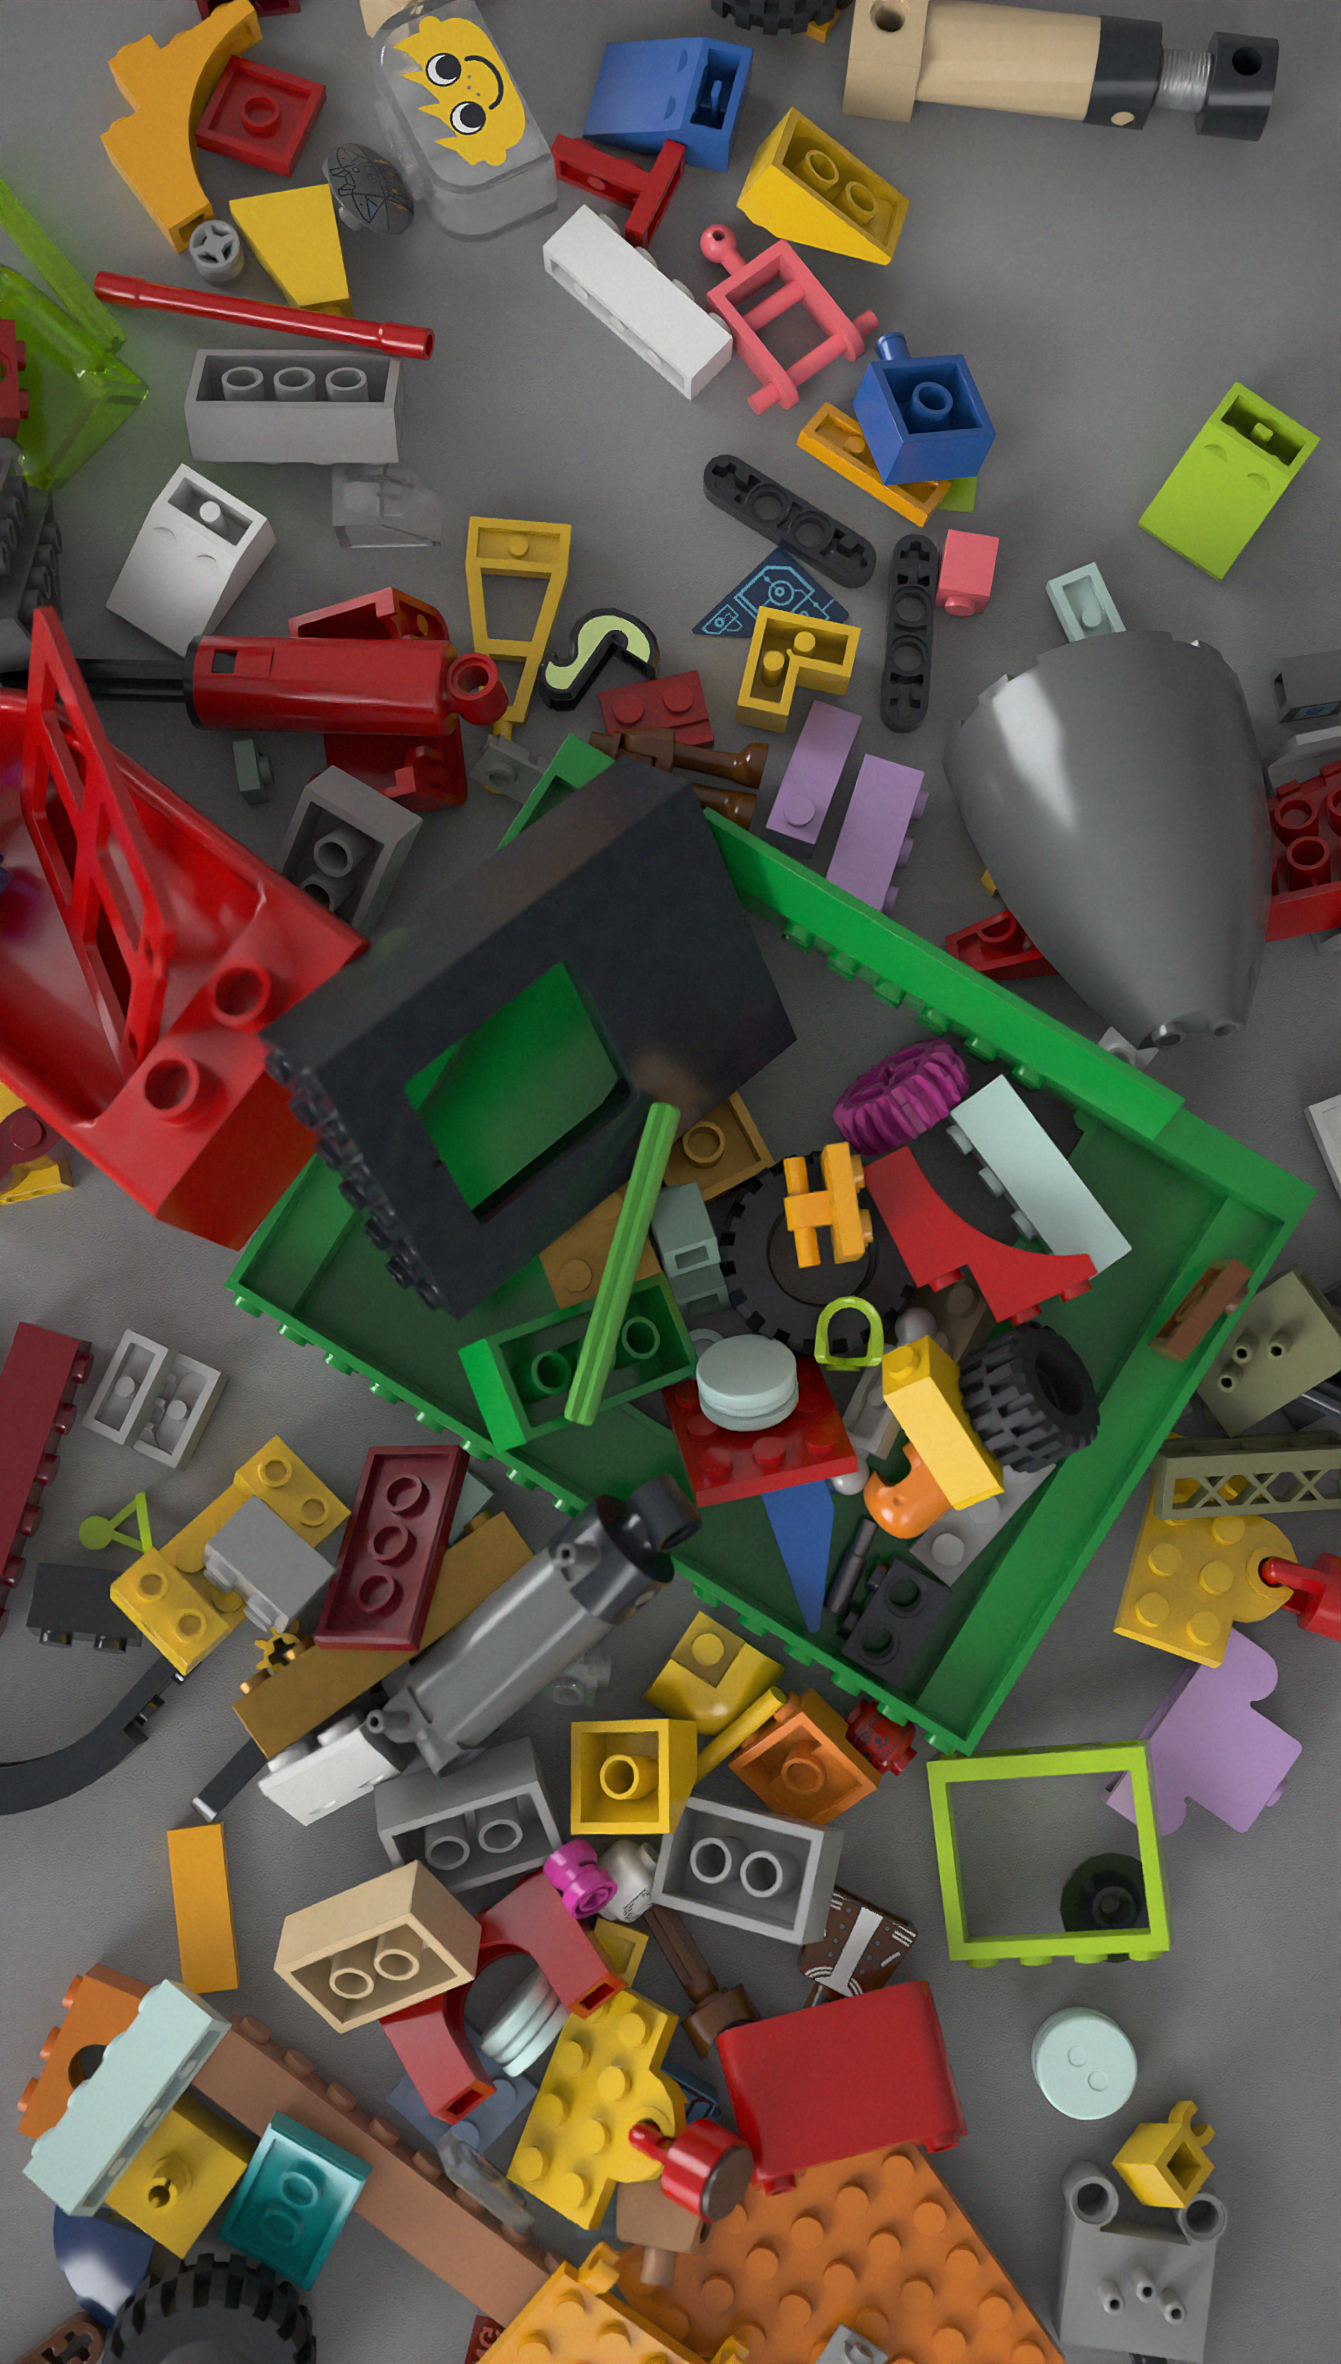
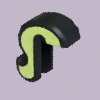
[537,607,660,712]

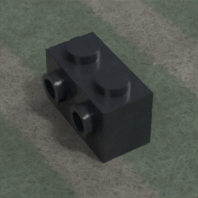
[26,1562,144,1654]

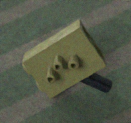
[1196,1260,1341,1438]

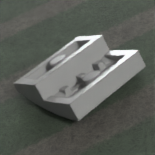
[81,1328,230,1471]

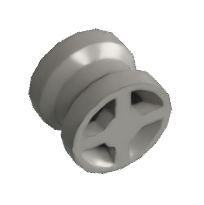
[189,220,246,287]

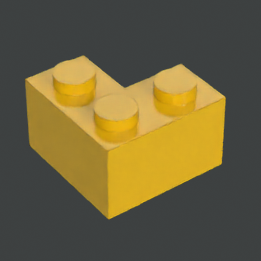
[735,606,861,734]

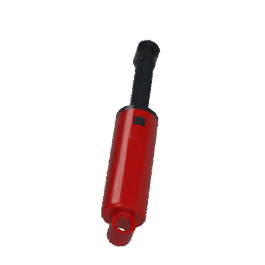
[0,635,509,737]

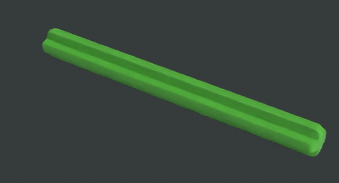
[564,1102,681,1425]

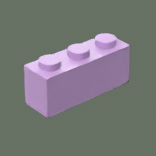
[826,754,929,917]

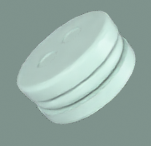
[696,1334,799,1431]
[478,1967,571,2077]
[1031,2007,1138,2120]

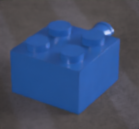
[852,332,997,485]

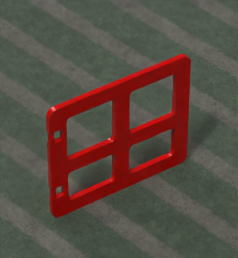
[20,606,178,1085]

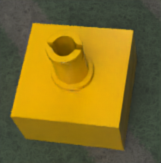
[104,2091,259,2259]

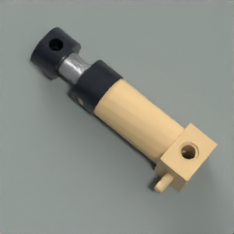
[841,0,1279,142]

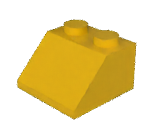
[571,1719,698,1834]

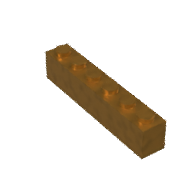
[231,1508,536,1760]

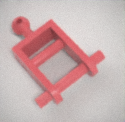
[700,224,879,415]

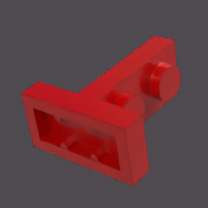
[550,133,685,251]

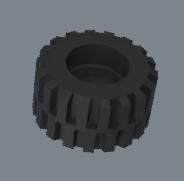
[959,1321,1101,1474]

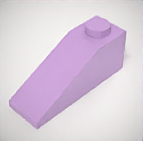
[763,700,863,860]

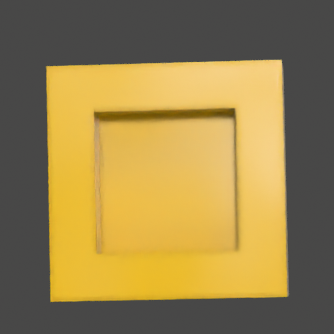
[593,1913,649,1989]

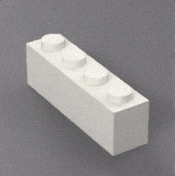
[543,204,733,401]

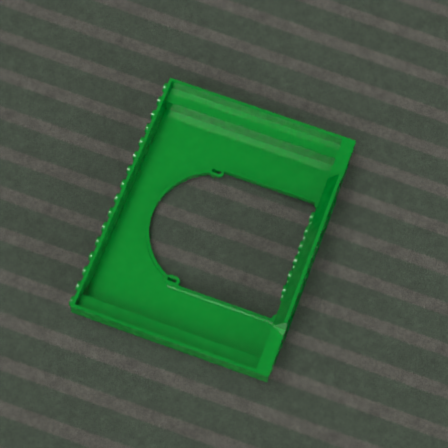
[223,733,1318,1757]

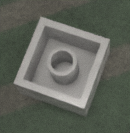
[201,1494,336,1635]

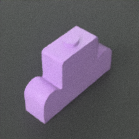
[1097,1627,1302,1836]

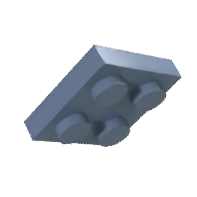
[386,2015,540,2175]

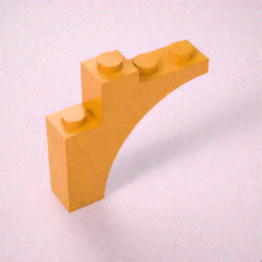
[100,0,263,255]

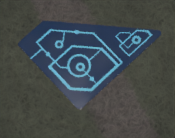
[692,547,849,638]

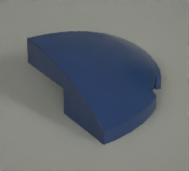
[53,2204,157,2329]

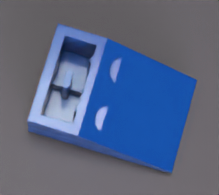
[582,37,753,173]

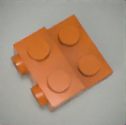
[728,1688,882,1825]

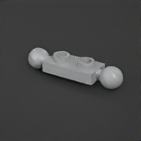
[828,1307,937,1495]

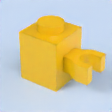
[1111,2100,1216,2208]

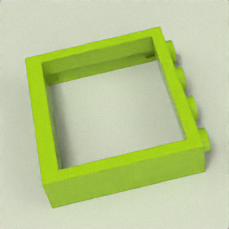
[926,1738,1175,1968]

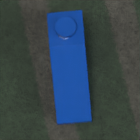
[761,1479,838,1633]

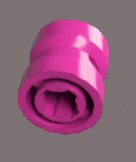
[543,1839,618,1919]

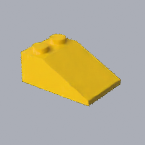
[736,107,910,266]

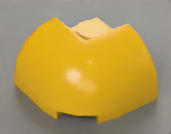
[641,1609,788,1736]

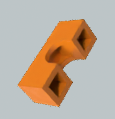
[17,1963,153,2140]

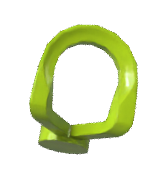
[814,1296,884,1372]
[78,1490,154,1554]

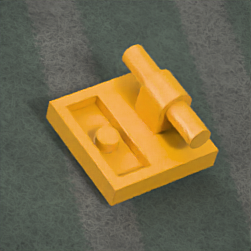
[783,1142,873,1268]

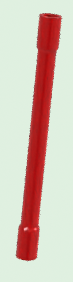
[94,271,435,361]

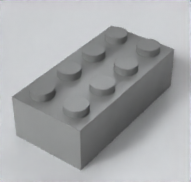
[184,349,407,466]

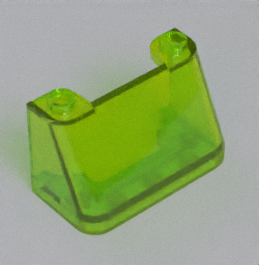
[0,263,150,491]

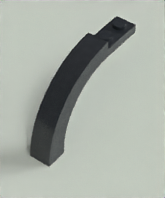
[0,1655,203,1816]

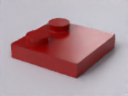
[194,54,327,178]

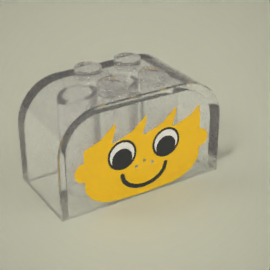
[370,0,558,243]

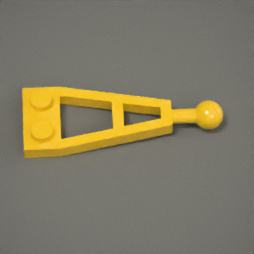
[465,516,572,794]

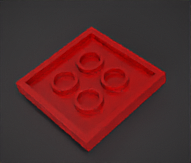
[661,1355,858,1508]

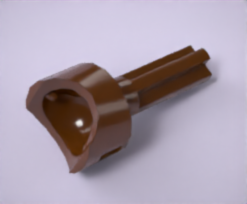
[642,1904,763,2060]

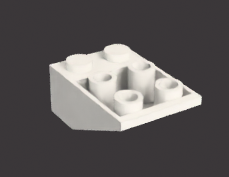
[105,463,277,659]
[258,1708,408,1826]

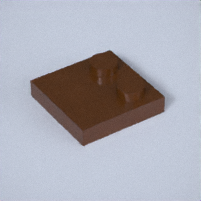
[1147,1258,1253,1362]

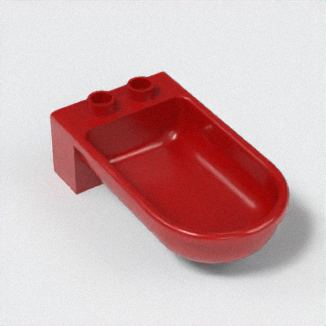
[0,687,375,1252]

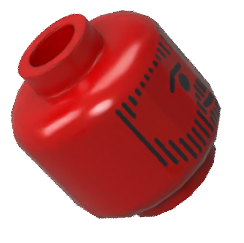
[845,1697,918,1777]

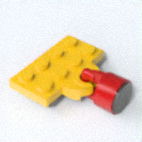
[1113,1432,1341,1669]
[506,1987,753,2231]

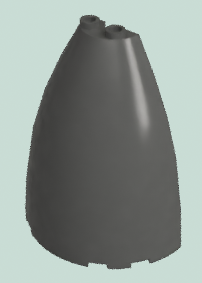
[942,630,1272,1050]

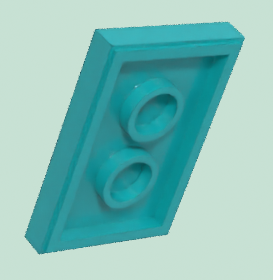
[216,2110,373,2292]

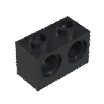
[836,1553,953,1687]

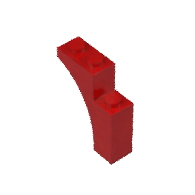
[862,1145,1098,1327]

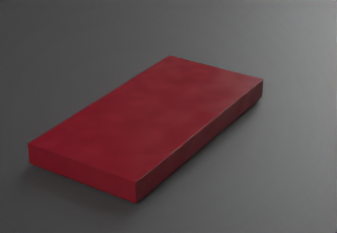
[313,1445,471,1652]

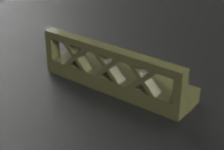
[1149,1430,1341,1520]

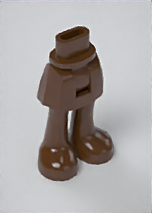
[588,727,769,832]

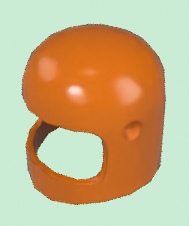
[863,1440,954,1539]

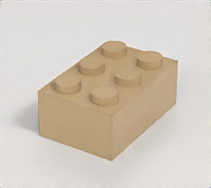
[274,1860,482,2034]

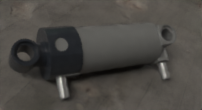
[367,1474,703,1778]

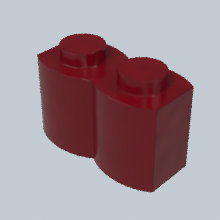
[0,1105,75,1195]

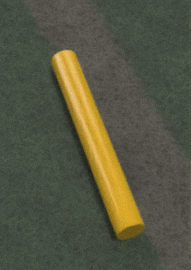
[693,1686,787,1788]

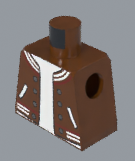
[797,1884,919,2009]

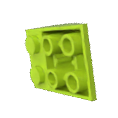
[1137,381,1321,582]

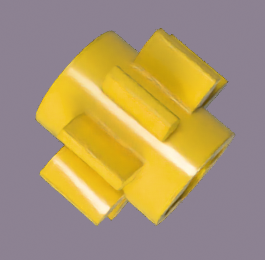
[254,1618,315,1673]

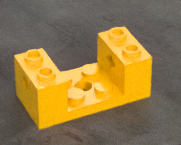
[110,1435,351,1677]

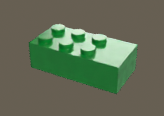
[458,1271,699,1454]

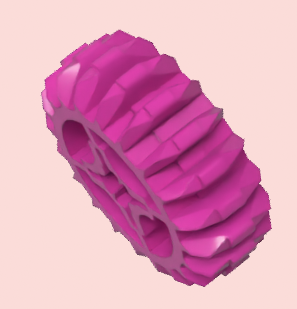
[832,1037,971,1156]

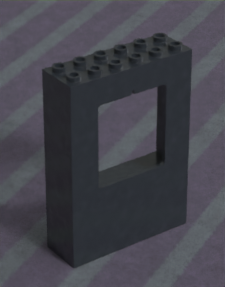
[256,755,797,1321]

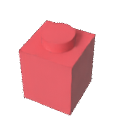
[935,529,999,617]

